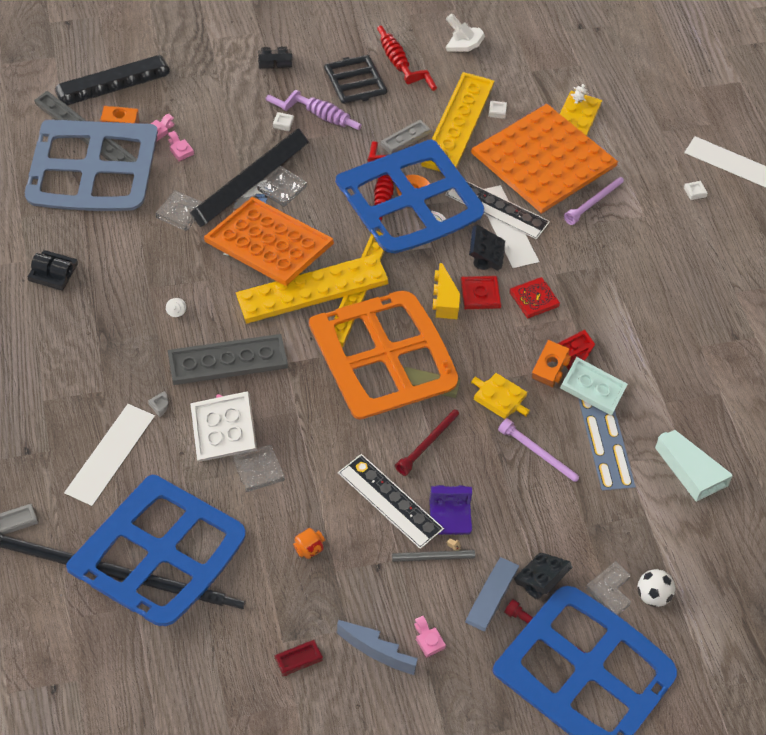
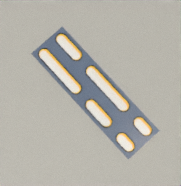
[578,398,636,490]

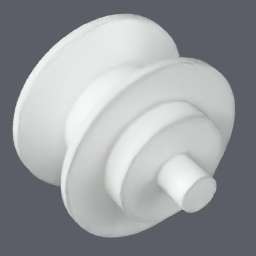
[571,84,589,104]
[166,298,186,317]

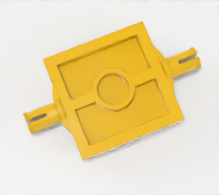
[471,373,530,419]

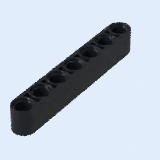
[55,55,170,105]

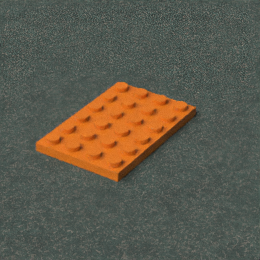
[204,196,334,286]

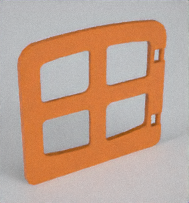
[309,291,458,420]

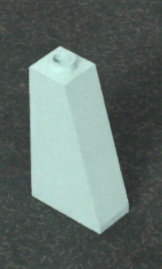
[655,430,733,502]

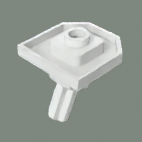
[446,14,485,51]

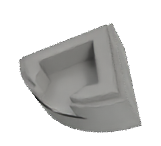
[148,391,168,417]

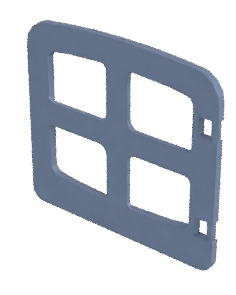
[25,120,158,211]

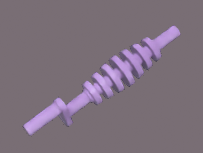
[266,90,362,130]

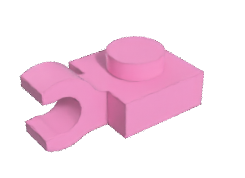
[151,114,174,141]
[168,131,194,161]
[414,616,446,658]

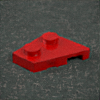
[557,330,595,370]

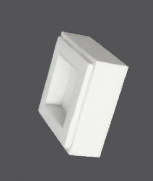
[488,101,507,119]
[273,112,294,131]
[684,181,707,200]

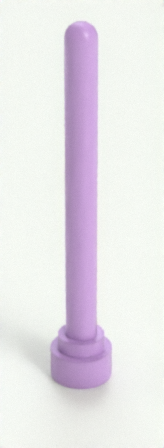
[564,177,624,225]
[498,418,579,482]

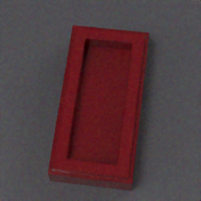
[274,640,323,677]

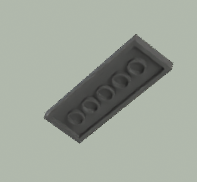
[167,334,288,385]

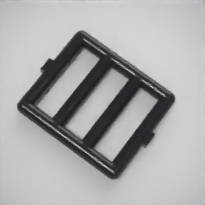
[324,55,388,104]

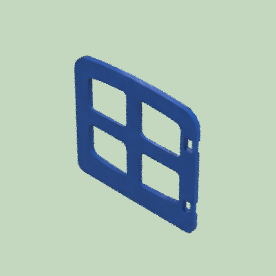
[335,140,484,253]
[66,475,245,626]
[492,586,677,735]

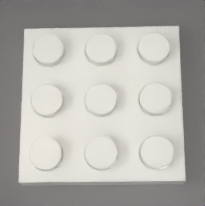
[190,391,257,462]

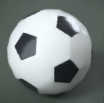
[637,569,675,607]

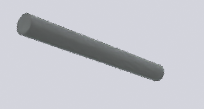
[392,550,475,562]

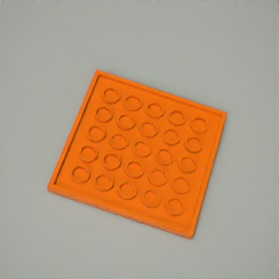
[471,104,618,214]

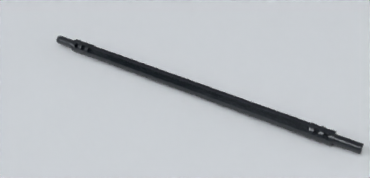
[0,534,246,609]

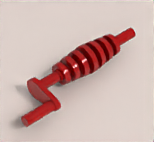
[377,25,437,91]
[367,141,394,221]

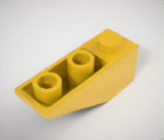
[432,263,460,319]

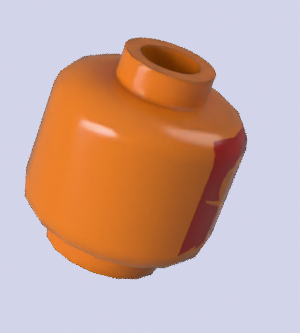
[293,528,325,559]

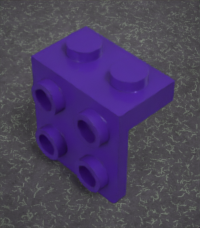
[429,485,472,535]

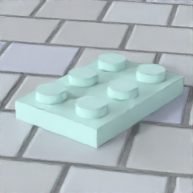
[560,357,628,415]

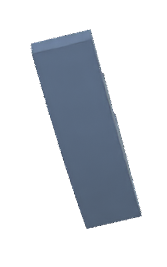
[465,557,519,632]
[337,620,418,675]

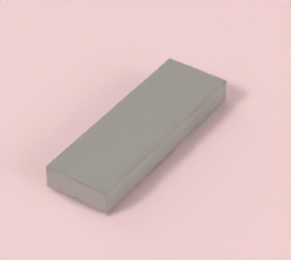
[380,120,431,154]

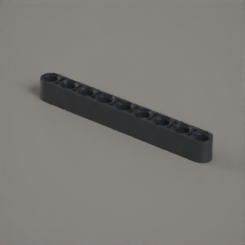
[189,128,309,227]

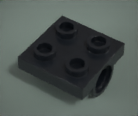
[257,46,292,69]
[469,224,506,271]
[27,250,78,291]
[514,552,573,599]

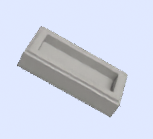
[0,504,38,535]

